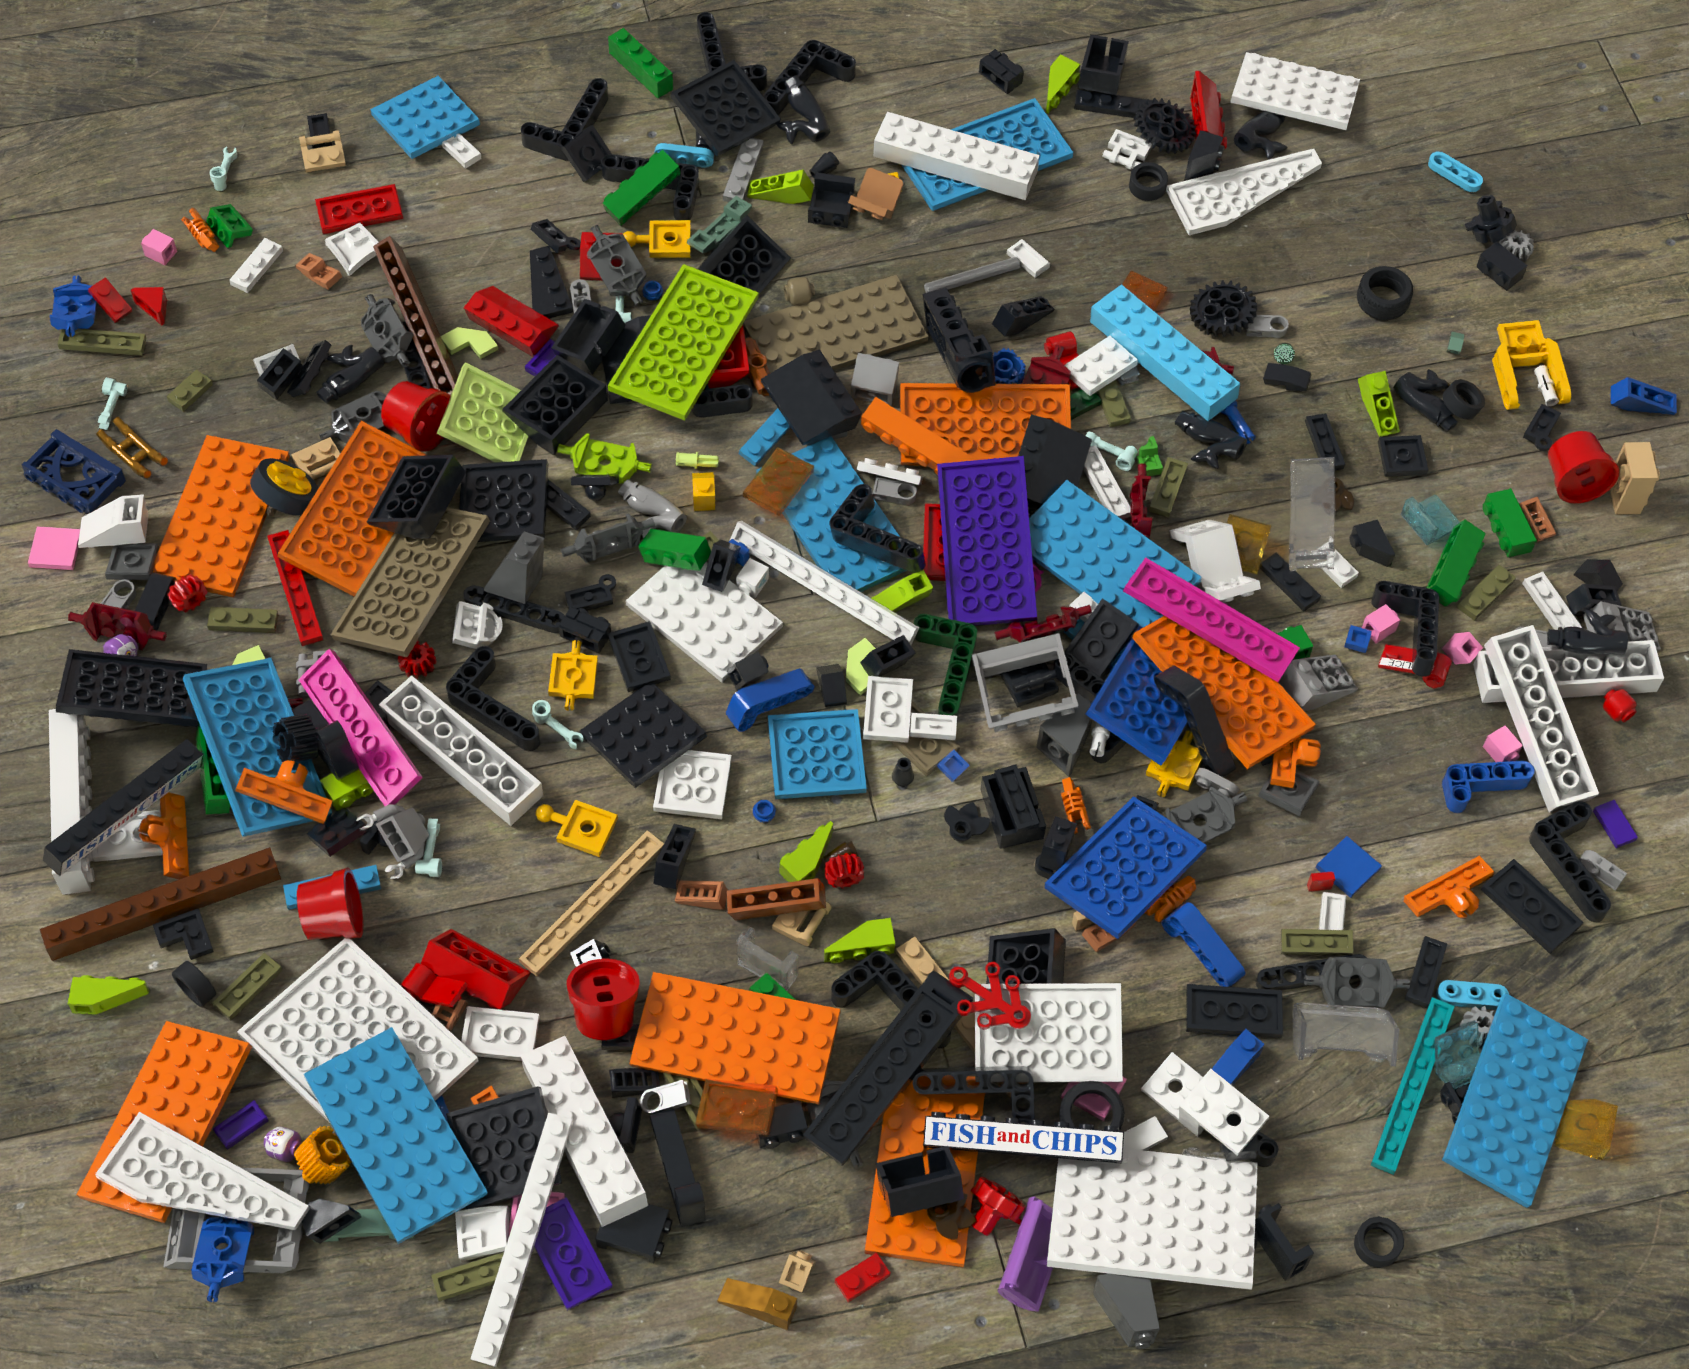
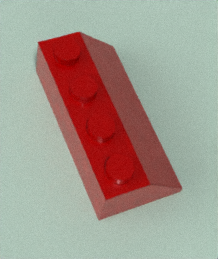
[1190,71,1227,149]
[464,286,559,357]
[708,324,749,389]
[420,929,531,1009]

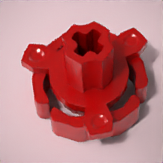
[970,1177,1026,1236]

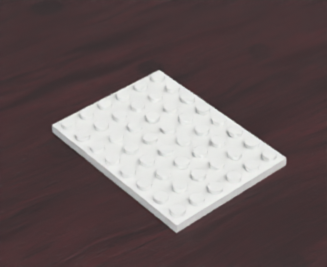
[237,938,478,1123]
[1047,1148,1257,1290]

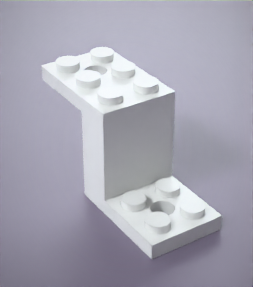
[1169,520,1261,602]
[1141,1052,1269,1156]

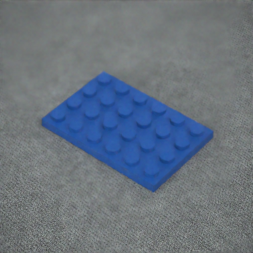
[1085,626,1187,766]
[1045,796,1207,939]

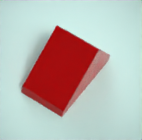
[131,287,167,326]

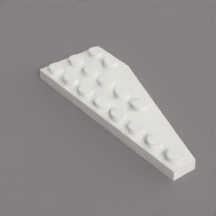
[1166,149,1322,235]
[95,1112,310,1230]

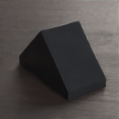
[1574,559,1623,591]
[816,664,847,707]

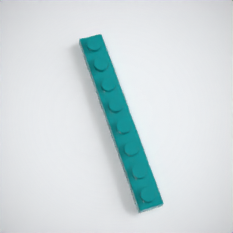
[1371,997,1455,1175]

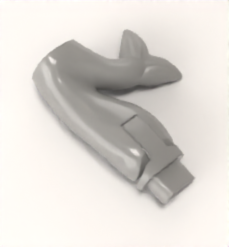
[618,480,687,538]

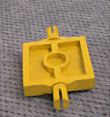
[548,640,598,711]
[1146,731,1203,797]

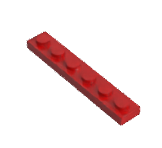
[267,530,323,646]

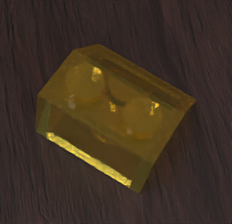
[1226,514,1271,574]
[1554,1099,1618,1160]

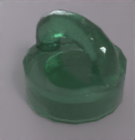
[1274,343,1295,364]

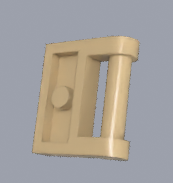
[299,130,346,172]
[291,437,340,480]
[772,902,832,946]

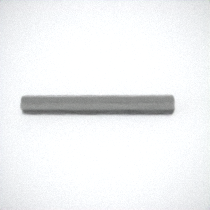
[924,257,1020,293]

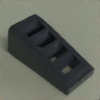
[609,1068,660,1098]

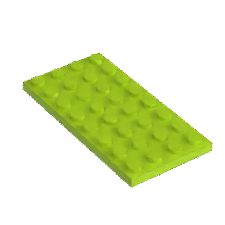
[608,264,759,421]

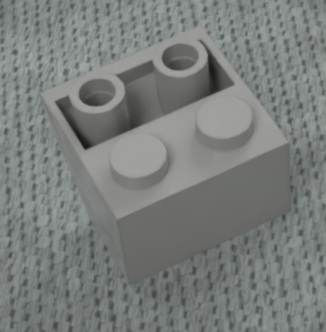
[851,353,899,406]

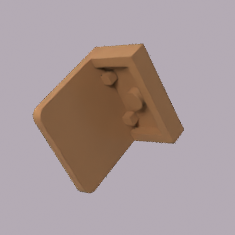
[848,168,904,220]

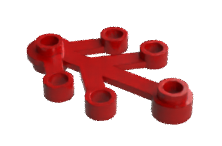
[949,962,1031,1030]

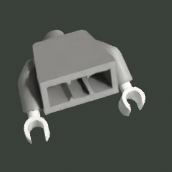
[356,804,429,879]

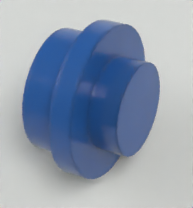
[642,280,663,300]
[753,800,776,822]

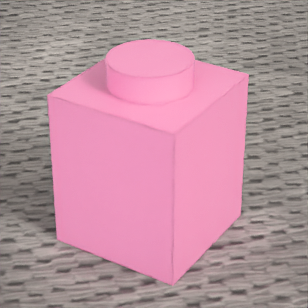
[141,229,177,265]
[1362,605,1400,644]
[1442,632,1483,665]
[1483,726,1523,762]

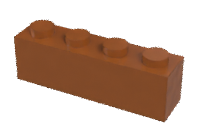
[726,878,826,920]

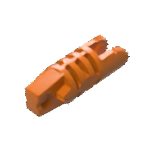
[181,207,219,252]
[1061,777,1091,834]
[1145,876,1196,922]

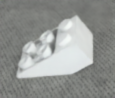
[78,494,148,548]

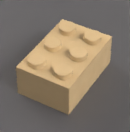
[1610,442,1660,515]

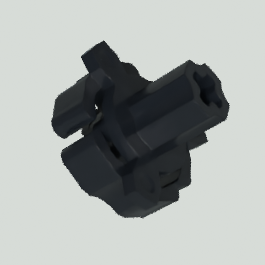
[1465,195,1517,243]

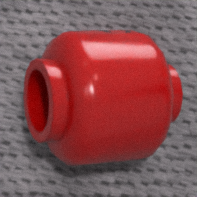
[1603,689,1637,723]

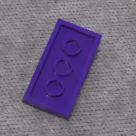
[534,1197,612,1311]

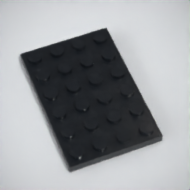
[56,649,208,727]

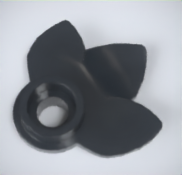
[944,802,990,842]

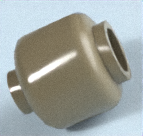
[784,277,815,305]

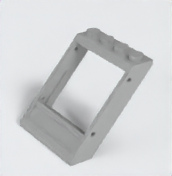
[972,633,1079,733]
[163,1167,309,1274]

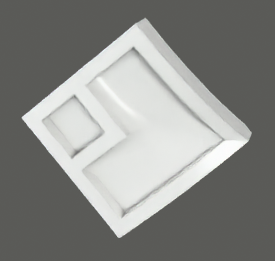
[325,223,379,276]
[455,1206,510,1262]

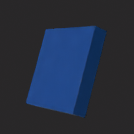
[1316,836,1382,898]

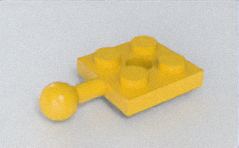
[623,220,691,258]
[536,800,618,857]

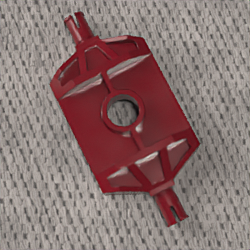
[1022,345,1071,384]
[1129,463,1152,539]
[68,602,167,651]
[994,605,1092,643]

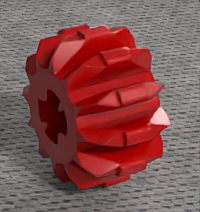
[167,574,208,613]
[398,640,437,679]
[825,853,864,889]

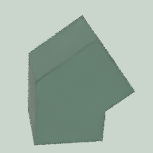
[1446,332,1464,354]

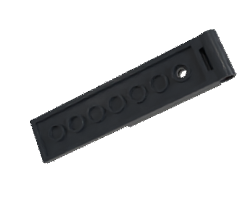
[803,970,973,1166]

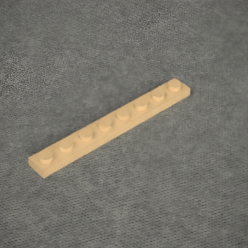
[519,830,664,976]
[896,937,1027,1098]

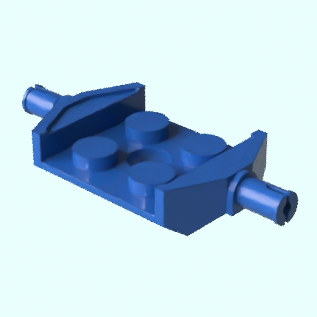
[49,275,97,337]
[191,1217,254,1302]

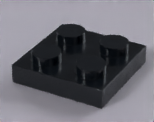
[561,125,612,182]
[1378,435,1428,477]
[307,807,369,857]

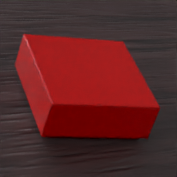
[1307,872,1335,891]

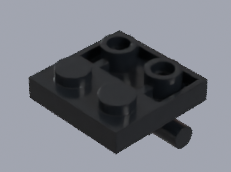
[1000,662,1059,708]

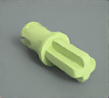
[676,452,719,469]

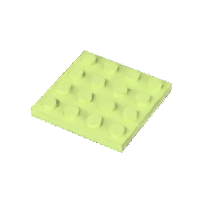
[437,362,528,463]

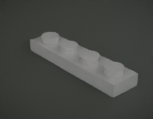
[723,138,764,202]

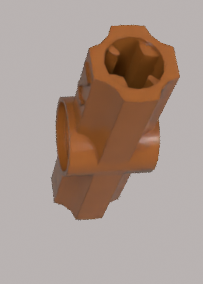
[745,337,770,397]

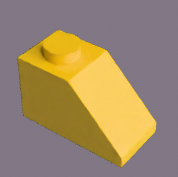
[692,472,715,511]

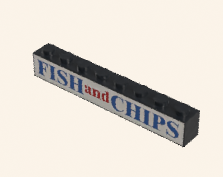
[43,739,203,876]
[923,1112,1124,1164]

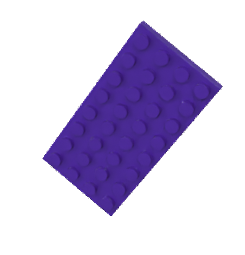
[937,456,1038,626]

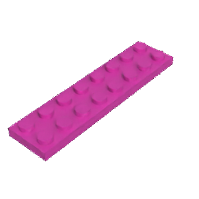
[1123,557,1300,682]
[298,649,423,806]

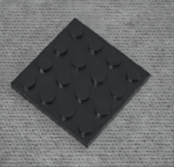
[670,60,781,157]
[459,459,549,542]
[580,683,707,788]
[446,1086,562,1209]

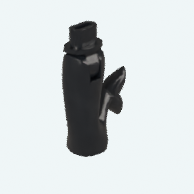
[777,75,830,144]
[1234,111,1288,160]
[316,345,384,403]
[1393,369,1458,431]
[1175,411,1247,469]
[1547,610,1628,656]

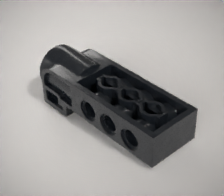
[922,288,996,393]

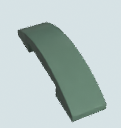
[687,196,752,253]
[313,1209,415,1242]

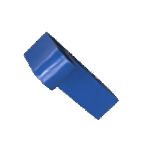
[726,668,815,732]
[1442,761,1534,813]
[1161,902,1246,987]

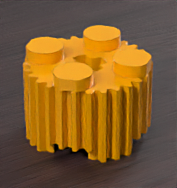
[294,1126,351,1185]

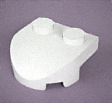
[452,601,503,649]

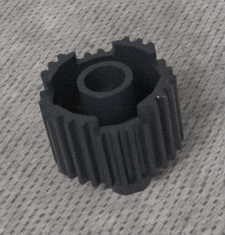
[273,713,319,763]

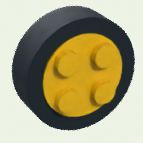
[250,458,318,516]

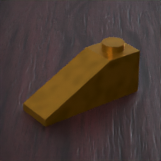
[717,1278,797,1330]

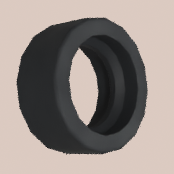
[1129,162,1168,201]
[1443,379,1485,420]
[172,961,216,1007]
[1354,1216,1404,1268]

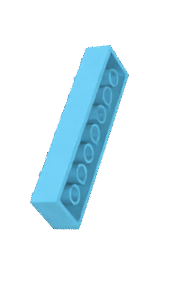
[1090,284,1240,421]

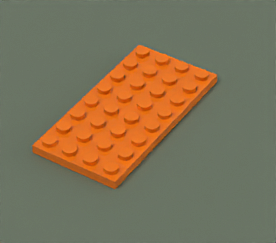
[900,383,1071,466]
[277,421,426,596]
[153,435,290,598]
[1132,616,1316,769]
[629,972,841,1105]
[76,1021,252,1223]
[865,1075,985,1267]

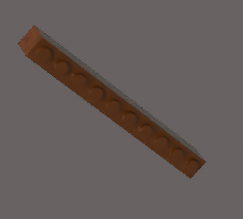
[373,236,458,396]
[40,847,281,961]

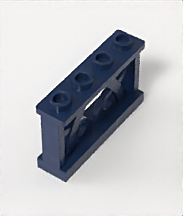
[21,429,126,514]

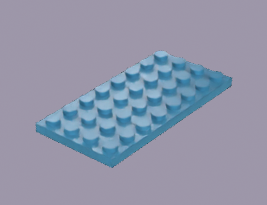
[902,98,1073,211]
[756,437,907,592]
[1029,480,1202,631]
[183,658,332,837]
[1442,993,1588,1208]
[304,1027,487,1244]

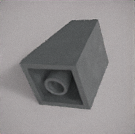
[484,531,544,604]
[1036,694,1093,777]
[1093,1274,1160,1349]

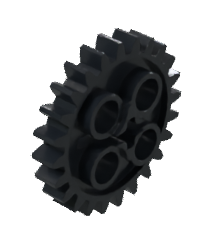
[1134,98,1196,154]
[1190,280,1257,338]

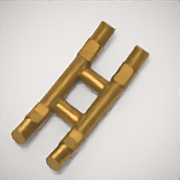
[96,416,168,478]

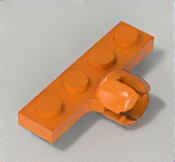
[1270,738,1321,788]
[235,760,333,824]
[138,792,189,879]
[1404,856,1494,918]

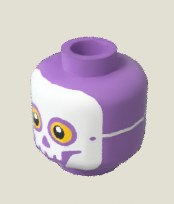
[103,634,138,656]
[264,1126,302,1162]

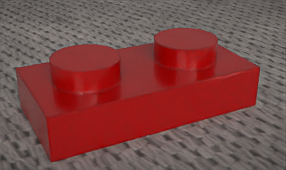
[88,277,132,323]
[834,1253,891,1302]

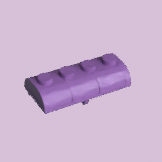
[998,1196,1053,1311]

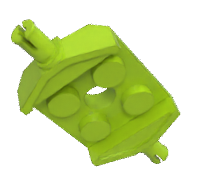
[557,433,652,484]

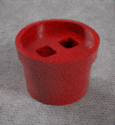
[381,381,451,452]
[1548,431,1620,504]
[297,867,364,940]
[566,959,640,1040]

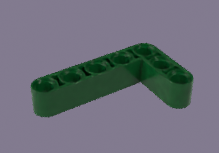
[914,614,977,719]

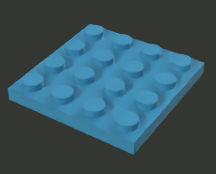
[370,76,480,159]
[768,709,867,799]

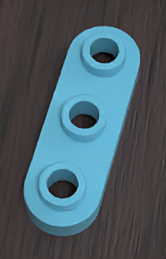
[654,143,714,168]
[1428,152,1483,192]
[1436,980,1509,1010]

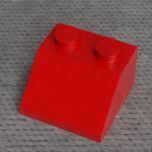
[580,232,623,281]

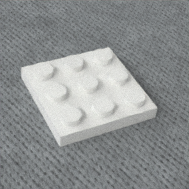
[653,750,732,819]

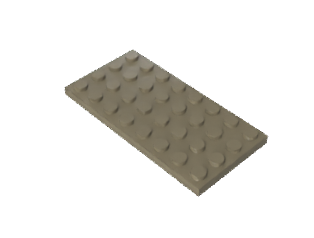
[743,275,928,373]
[331,507,490,657]

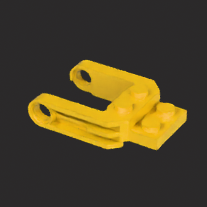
[1492,320,1571,410]

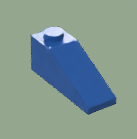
[1611,377,1677,415]
[1212,1029,1265,1086]

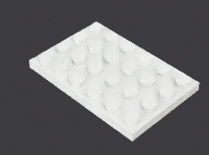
[1230,52,1360,130]
[626,562,783,683]
[975,983,1123,1082]

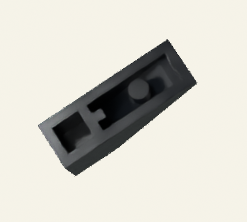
[653,824,696,889]

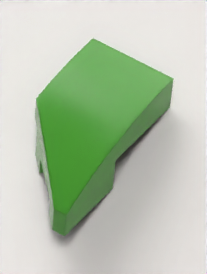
[1137,436,1163,476]

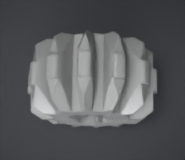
[1499,230,1534,262]
[1460,1006,1495,1048]

